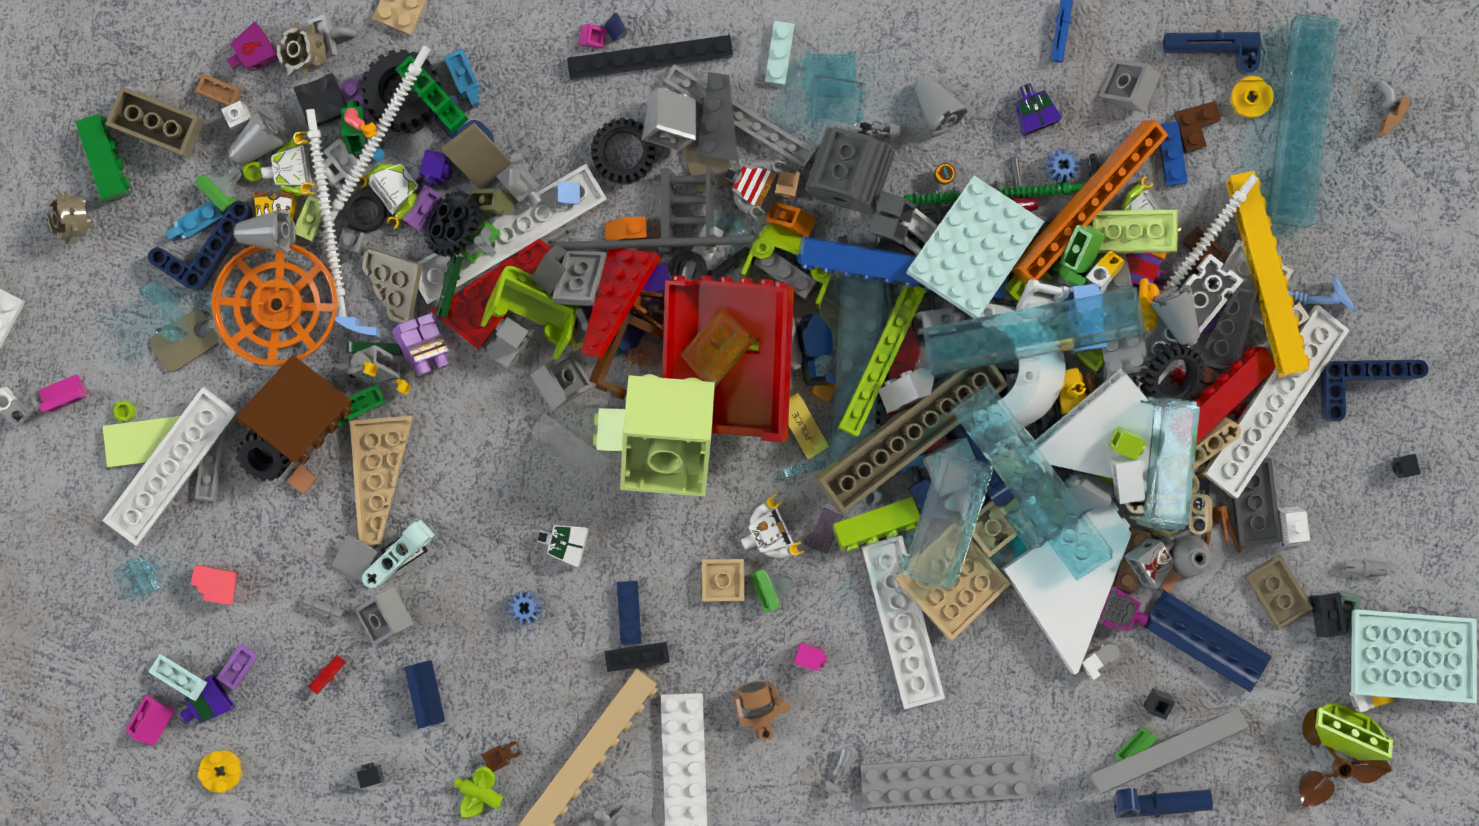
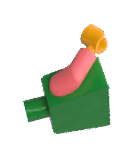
[341,100,385,162]

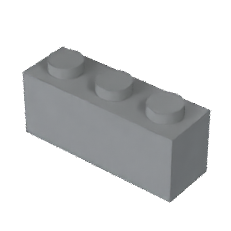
[754,252,818,303]

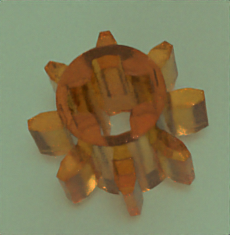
[624,343,649,368]

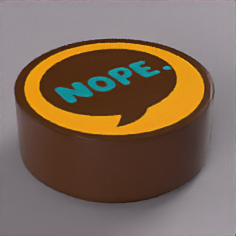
[934,163,956,185]

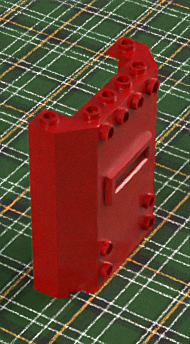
[662,275,794,442]

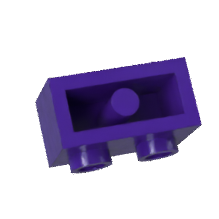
[419,149,453,187]

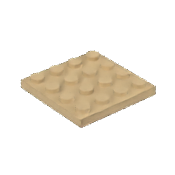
[894,522,1011,641]

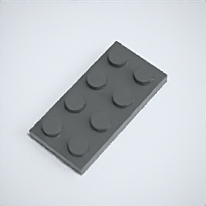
[1232,458,1282,546]

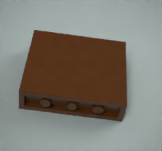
[236,355,353,469]

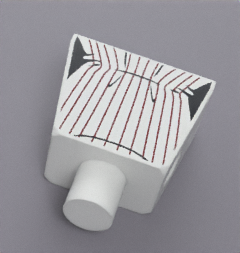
[1278,506,1310,548]

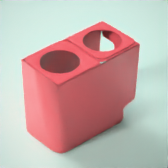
[191,565,239,605]

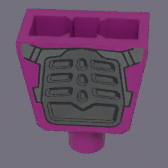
[1097,586,1148,630]

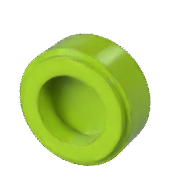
[243,161,263,183]
[113,401,136,422]

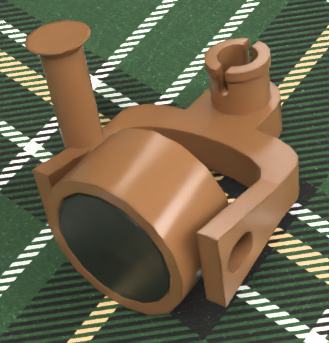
[732,681,790,741]

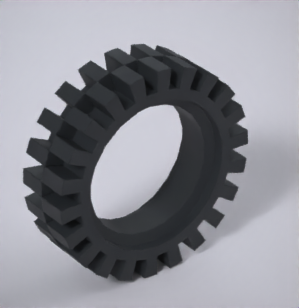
[591,118,656,185]
[1139,342,1206,410]

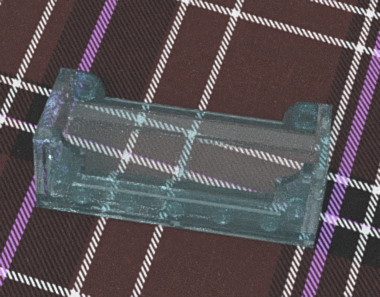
[899,450,994,590]

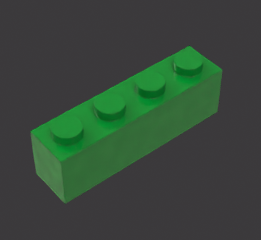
[75,113,131,203]

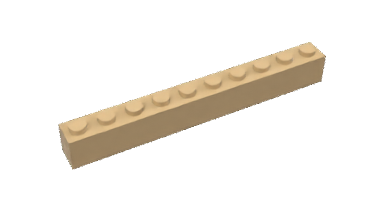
[518,668,658,826]

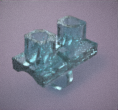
[122,555,160,596]

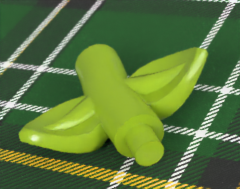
[454,766,504,819]

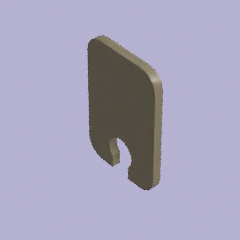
[682,141,732,193]
[150,310,219,372]

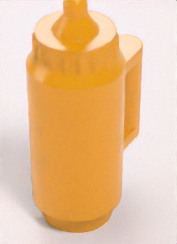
[1137,278,1160,332]

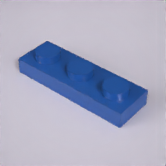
[1159,122,1188,187]

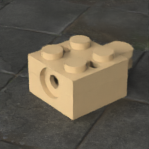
[961,498,1027,557]

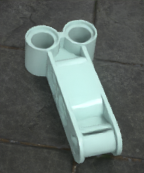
[362,520,435,588]

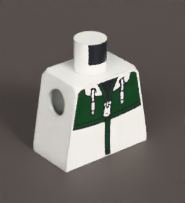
[537,525,589,567]

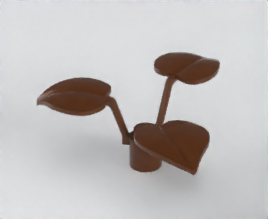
[1298,708,1392,807]

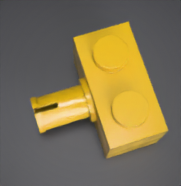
[1057,368,1087,415]

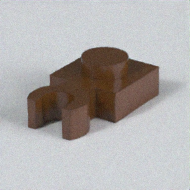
[481,741,522,772]

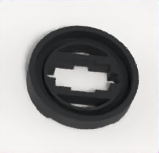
[670,251,708,279]

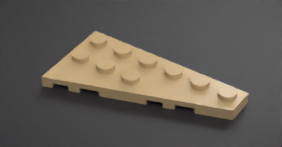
[350,416,413,545]

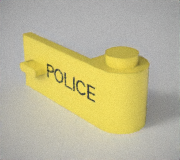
[788,392,829,459]

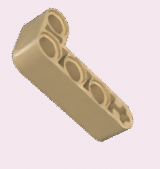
[1163,418,1241,494]
[1126,493,1213,535]

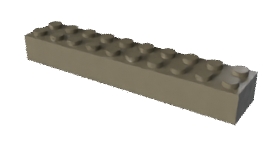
[813,351,1008,514]

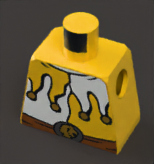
[254,192,298,220]

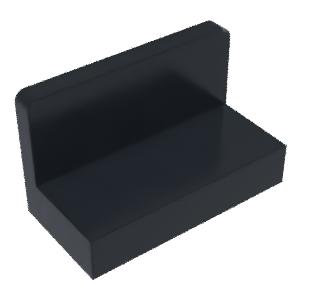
[1310,592,1347,638]

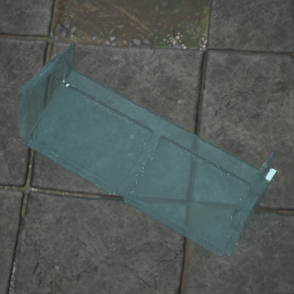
[1129,397,1200,530]

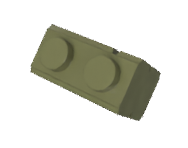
[469,189,515,216]

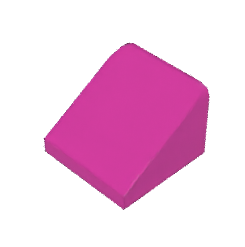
[579,23,607,49]

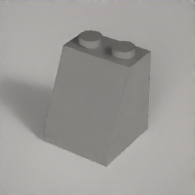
[641,87,696,151]

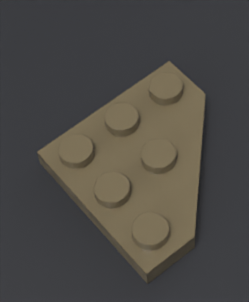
[362,247,423,323]

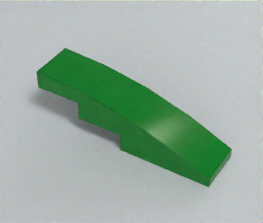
[395,55,469,133]
[337,384,386,429]

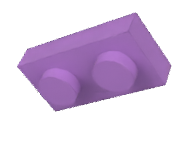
[338,77,372,119]
[402,185,443,231]
[216,643,259,690]

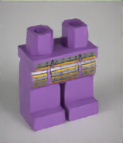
[392,313,449,377]

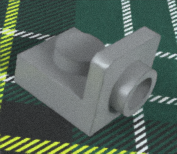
[337,227,369,256]

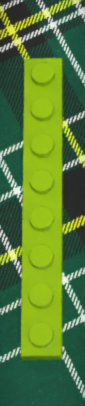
[837,285,926,438]

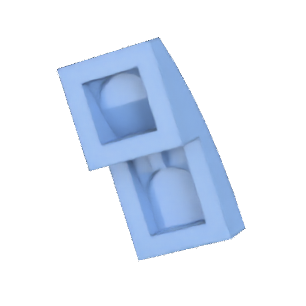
[335,316,380,337]

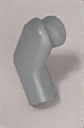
[1375,80,1397,111]

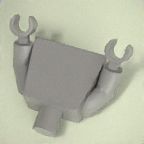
[496,148,542,207]

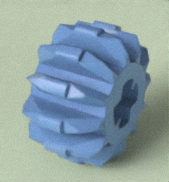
[1045,148,1080,184]
[507,590,543,625]

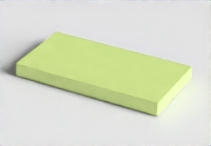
[1092,210,1178,253]
[103,416,180,467]

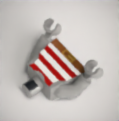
[724,160,787,221]

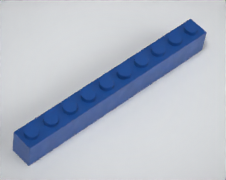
[797,236,1009,301]

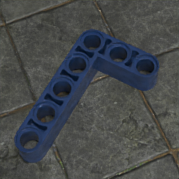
[148,201,253,291]
[1320,360,1429,423]

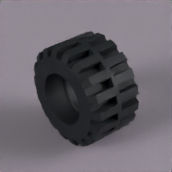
[236,430,292,481]

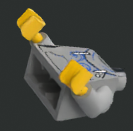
[347,345,411,395]

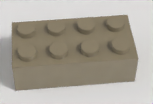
[105,86,205,159]

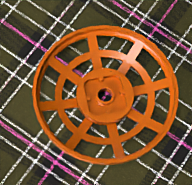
[212,244,338,366]

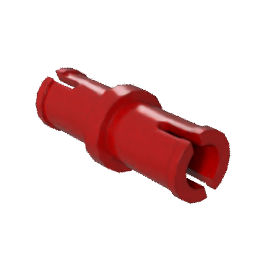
[308,654,346,695]

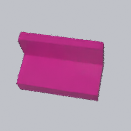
[39,375,87,413]
[125,694,175,746]

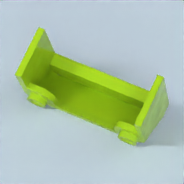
[741,224,836,310]
[480,266,579,360]

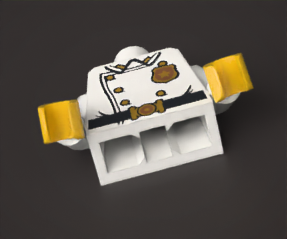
[741,494,804,558]

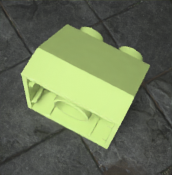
[620,374,715,497]

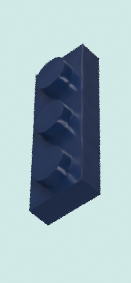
[617,581,642,645]

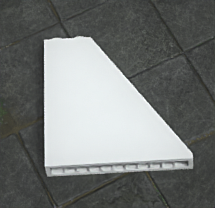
[1023,369,1202,491]
[1001,500,1131,674]

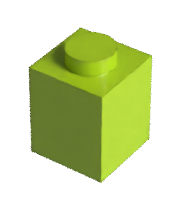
[1109,426,1146,460]

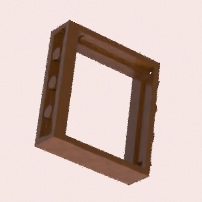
[589,314,664,400]

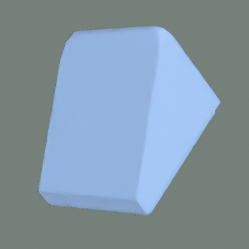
[558,182,580,205]

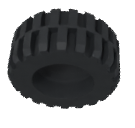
[361,49,444,133]

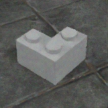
[486,317,532,369]

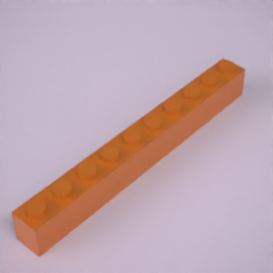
[1011,120,1168,284]

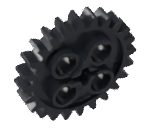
[424,191,481,257]

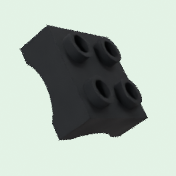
[293,73,347,127]

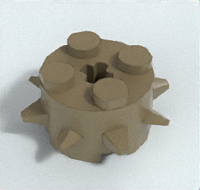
[277,22,327,78]
[47,190,91,245]

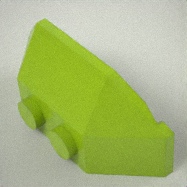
[1315,702,1393,760]

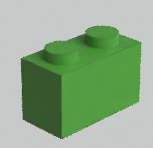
[1059,225,1106,273]

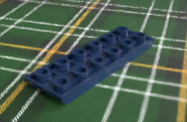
[1144,591,1272,693]

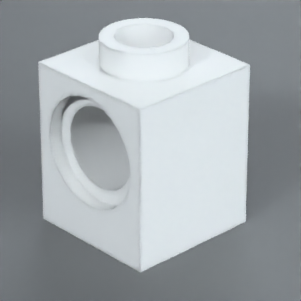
[221,101,252,132]

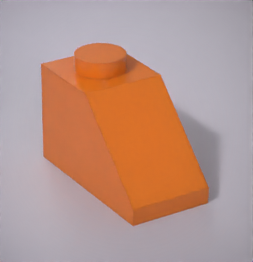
[765,202,816,237]
[605,217,647,240]

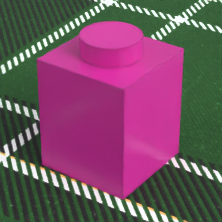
[794,642,827,671]

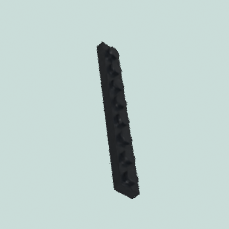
[567,35,733,80]

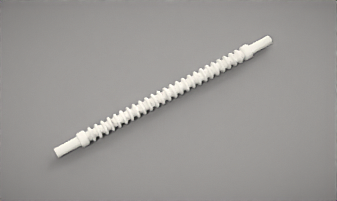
[330,46,430,224]
[306,109,346,317]
[1142,174,1258,331]

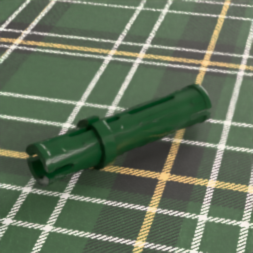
[434,255,464,318]

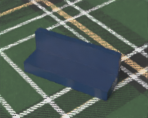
[404,660,445,729]

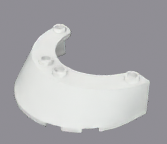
[976,303,1066,431]

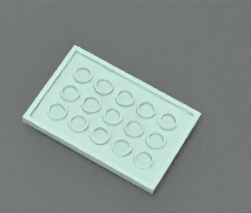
[906,176,1044,320]
[1351,609,1477,704]

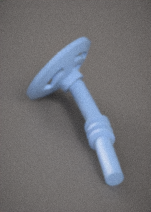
[1288,275,1356,312]

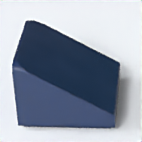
[605,13,627,42]

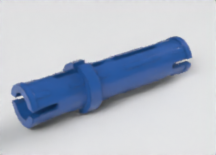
[1050,0,1073,63]

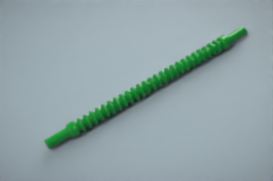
[903,182,1086,207]

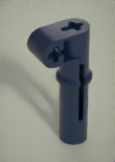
[1163,30,1261,75]
[948,420,1021,508]
[1114,788,1213,819]

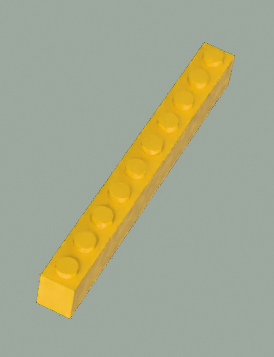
[1225,171,1310,379]

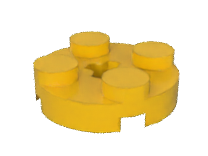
[1230,76,1274,119]
[198,750,242,793]

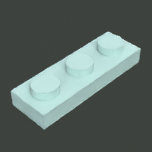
[765,21,795,86]
[149,654,207,701]

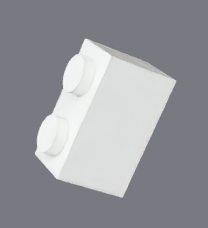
[1111,455,1147,504]

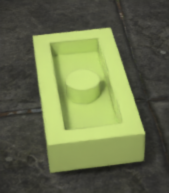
[295,195,323,242]

